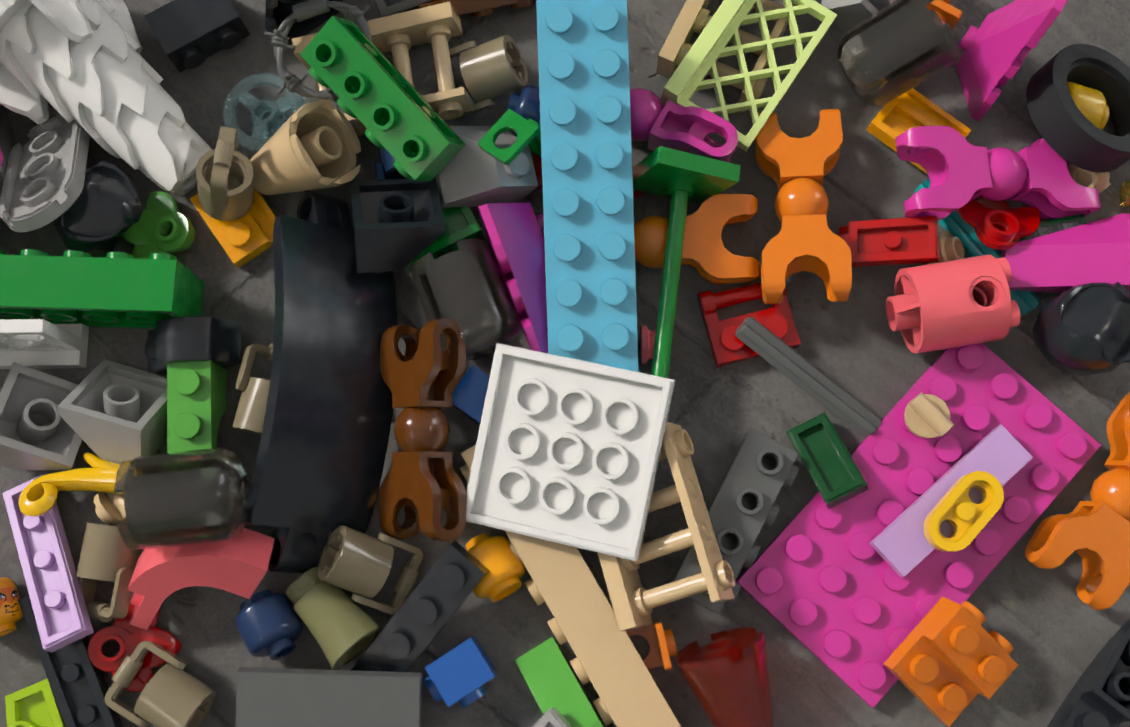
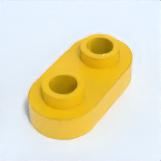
[923,471,1004,552]

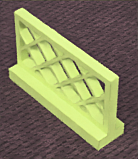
[661,0,837,152]

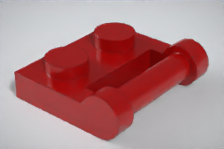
[697,281,801,368]

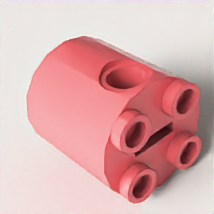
[886,255,1020,354]

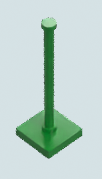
[632,146,741,378]

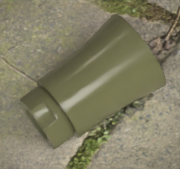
[285,566,383,670]

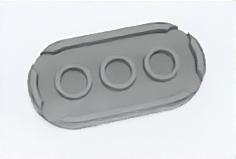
[0,115,90,232]

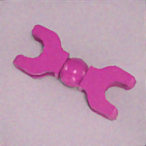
[630,88,738,163]
[895,126,1101,221]

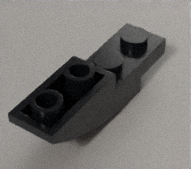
[1047,619,1130,727]

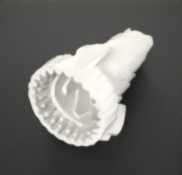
[0,0,213,196]

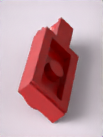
[838,216,939,267]

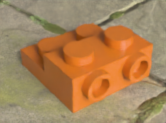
[883,596,1018,727]

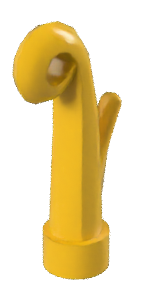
[19,452,165,517]

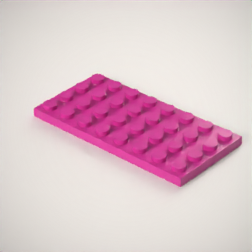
[736,343,1101,708]

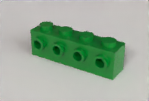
[300,16,466,181]

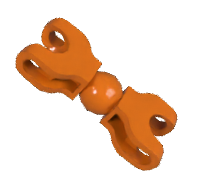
[756,109,852,304]
[634,194,761,285]
[1025,391,1130,610]

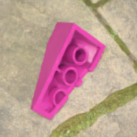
[955,0,1068,122]
[478,203,548,353]
[1002,213,1130,293]

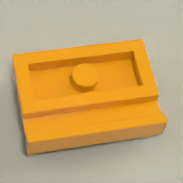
[866,82,971,175]
[190,188,276,268]

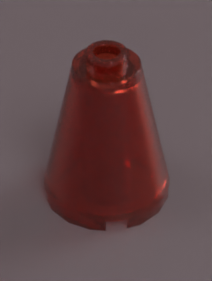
[675,627,774,727]

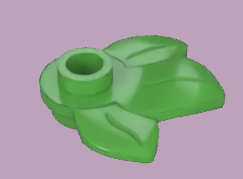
[121,191,195,259]

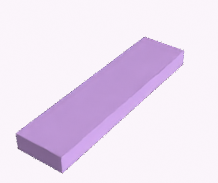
[869,424,1033,577]
[2,474,94,653]

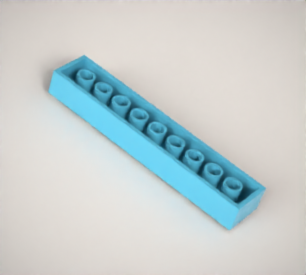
[536,0,639,372]

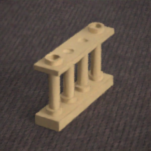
[656,0,796,112]
[292,1,475,136]
[597,422,735,631]

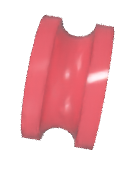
[640,326,656,364]

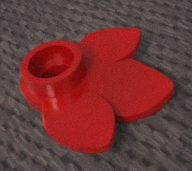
[956,195,1040,250]
[88,605,182,692]

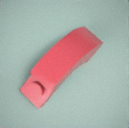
[128,524,275,630]

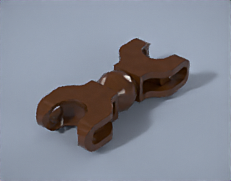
[379,318,466,542]

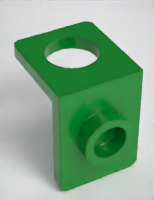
[478,109,542,165]

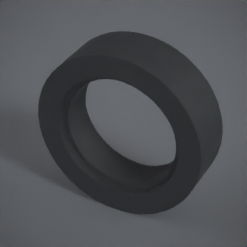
[1026,44,1130,173]

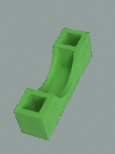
[167,360,228,532]

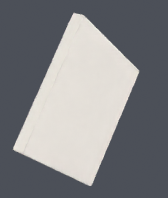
[466,343,675,561]

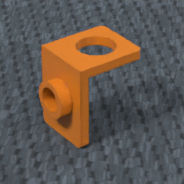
[626,620,677,670]

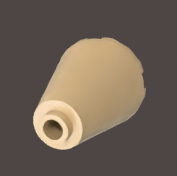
[250,101,361,195]

